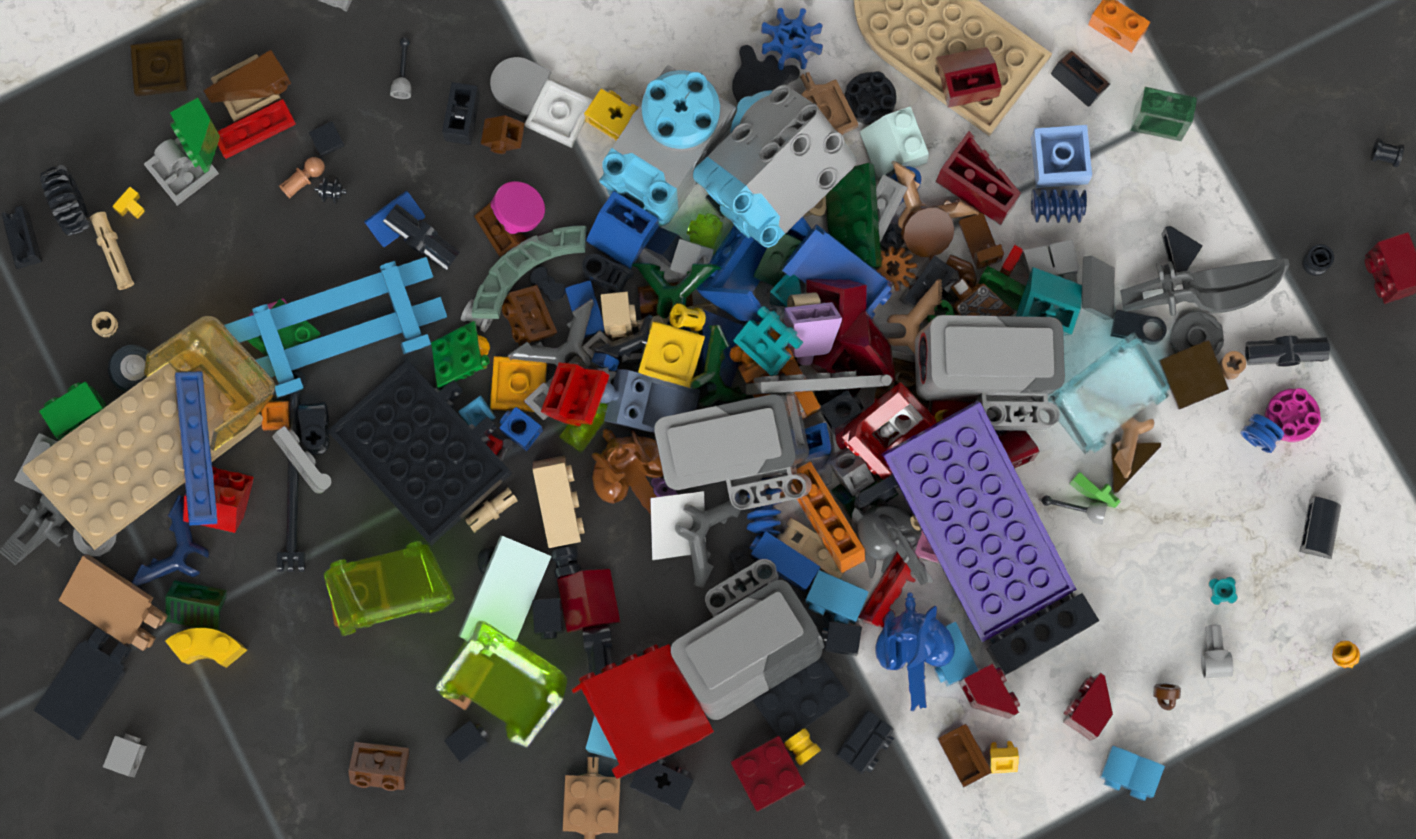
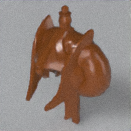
[592,429,664,515]

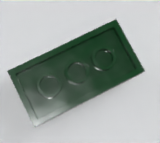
[826,163,882,269]

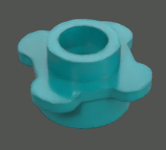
[1209,577,1238,605]

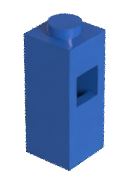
[750,532,821,592]

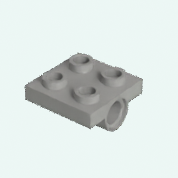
[144,138,219,206]

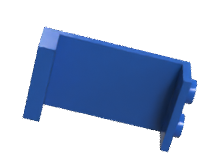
[782,224,892,319]

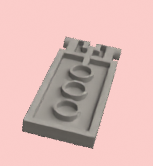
[746,371,892,395]

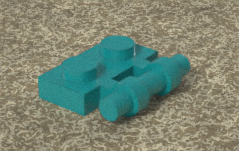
[733,306,803,376]

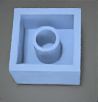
[1031,125,1092,188]

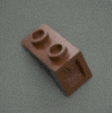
[959,213,1005,270]

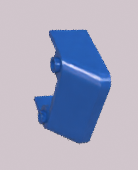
[697,217,812,322]

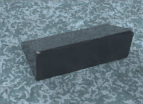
[1051,51,1111,107]

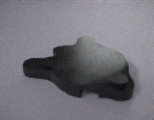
[732,45,800,105]

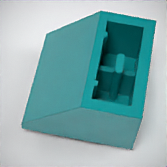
[1015,267,1082,336]

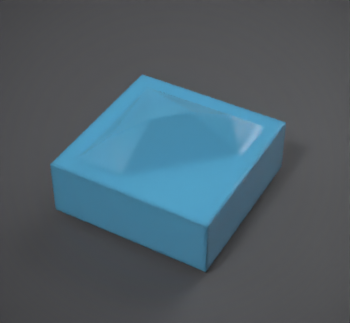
[458,396,496,427]

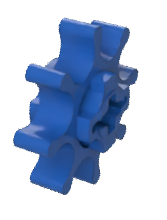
[761,8,823,70]

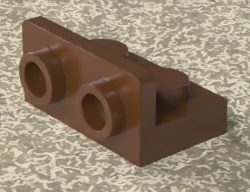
[502,285,557,347]
[348,742,409,791]

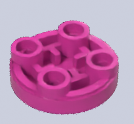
[491,181,545,234]
[1265,388,1321,443]

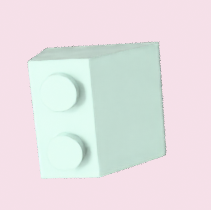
[860,106,929,180]

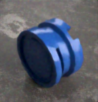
[1240,414,1285,453]

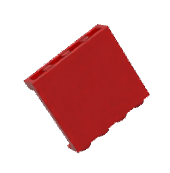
[572,644,714,779]

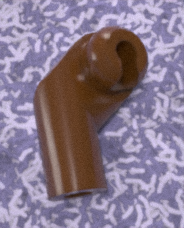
[946,254,977,288]

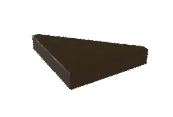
[1110,442,1161,494]

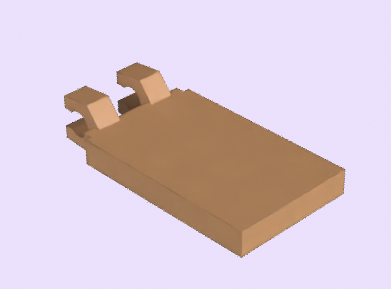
[59,554,168,651]

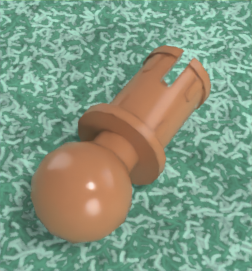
[279,157,325,199]

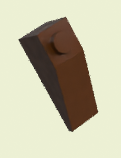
[203,50,291,103]

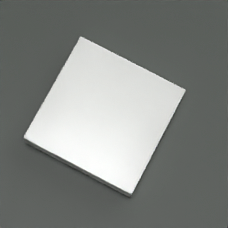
[525,79,593,148]

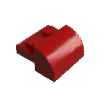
[541,362,610,427]

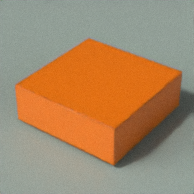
[261,401,289,430]

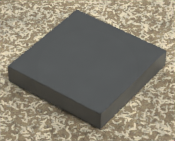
[1082,256,1115,320]

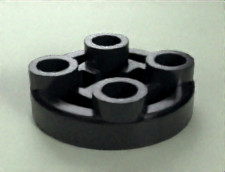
[844,71,897,125]

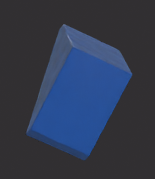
[805,423,831,459]

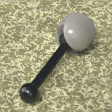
[390,37,412,99]
[1041,495,1107,525]

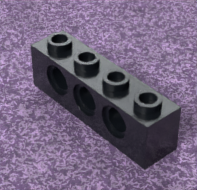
[986,592,1099,676]

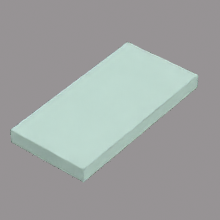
[458,535,551,657]

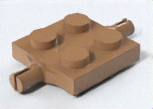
[800,72,859,135]
[562,757,620,839]

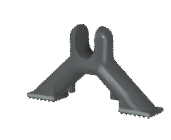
[508,299,594,367]
[675,494,747,588]

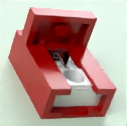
[842,382,937,480]

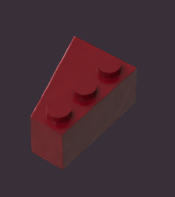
[935,131,1021,225]

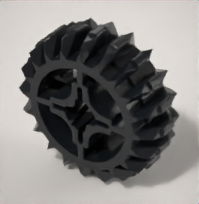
[40,165,91,236]

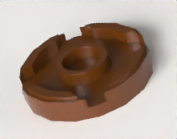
[901,205,955,257]

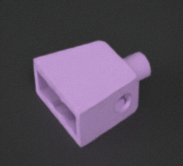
[784,302,842,365]

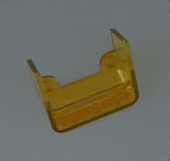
[144,316,275,451]

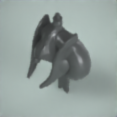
[851,492,934,585]

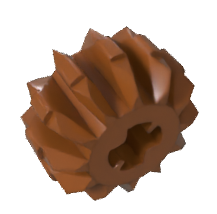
[875,246,918,291]

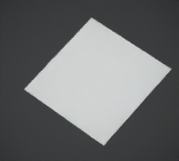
[651,491,705,560]

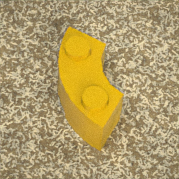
[165,628,247,668]

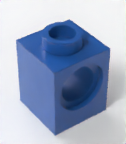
[500,407,543,451]

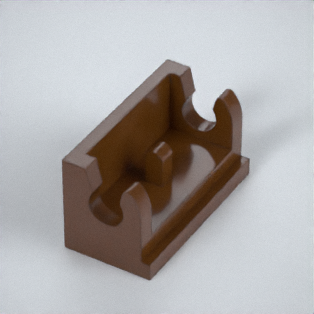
[938,724,992,788]

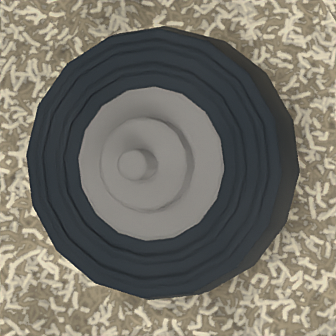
[108,345,157,392]

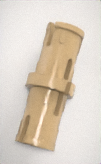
[465,487,518,533]

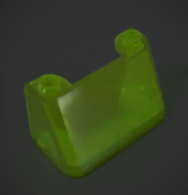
[323,541,455,636]
[435,621,567,747]

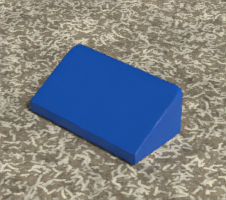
[364,191,425,247]

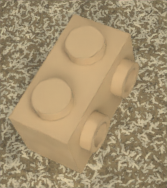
[601,292,637,341]

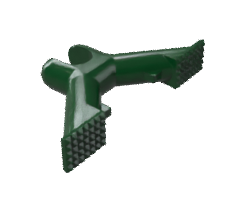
[632,263,721,319]
[690,325,754,407]

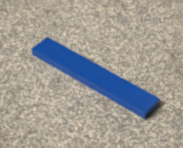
[175,371,218,526]

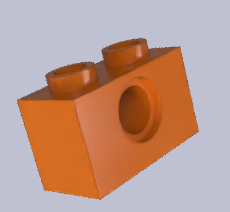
[1088,0,1150,53]

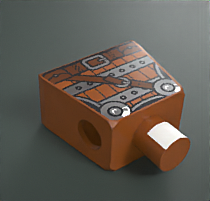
[950,278,1014,317]

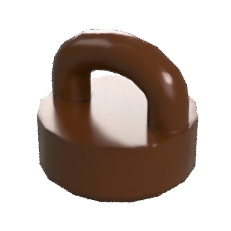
[1153,683,1181,711]

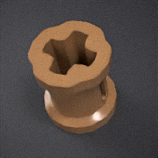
[1219,351,1246,380]

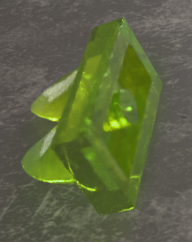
[559,403,608,454]

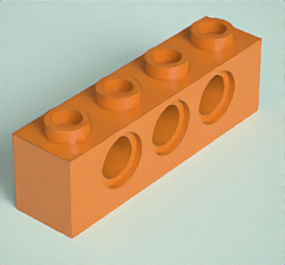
[791,461,865,573]

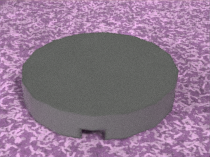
[1170,311,1224,356]

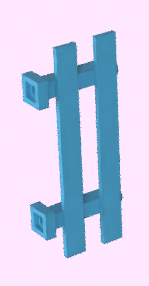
[223,257,447,398]

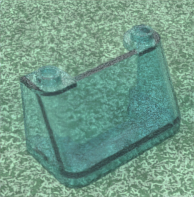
[1048,332,1170,454]

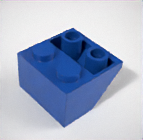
[586,191,659,269]

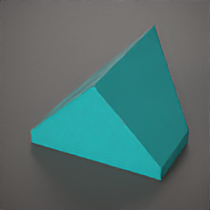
[769,274,801,308]

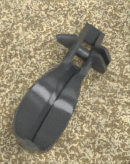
[1120,259,1290,316]
[0,494,69,565]

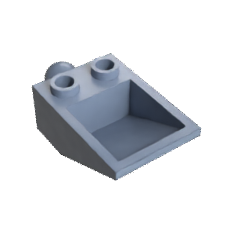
[600,369,700,434]

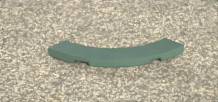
[471,226,587,319]

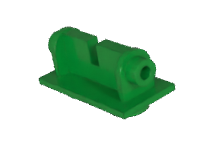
[978,266,1026,311]

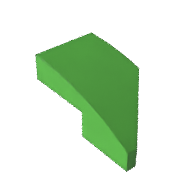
[1070,472,1121,508]

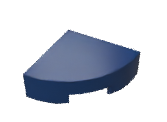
[592,353,620,372]

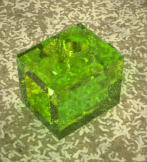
[686,213,724,254]

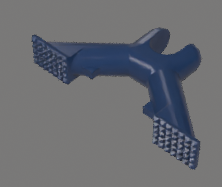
[132,495,209,587]

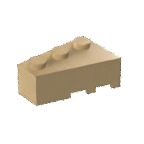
[533,455,585,548]

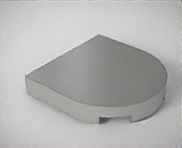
[490,57,552,117]

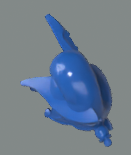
[875,592,955,712]

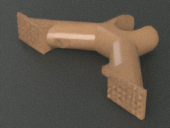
[891,161,979,229]
[887,279,942,354]
[1077,386,1155,478]

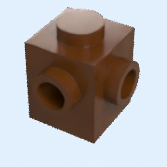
[481,115,525,154]

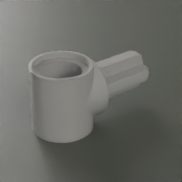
[1201,624,1233,678]

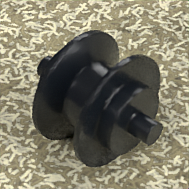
[314,176,347,204]

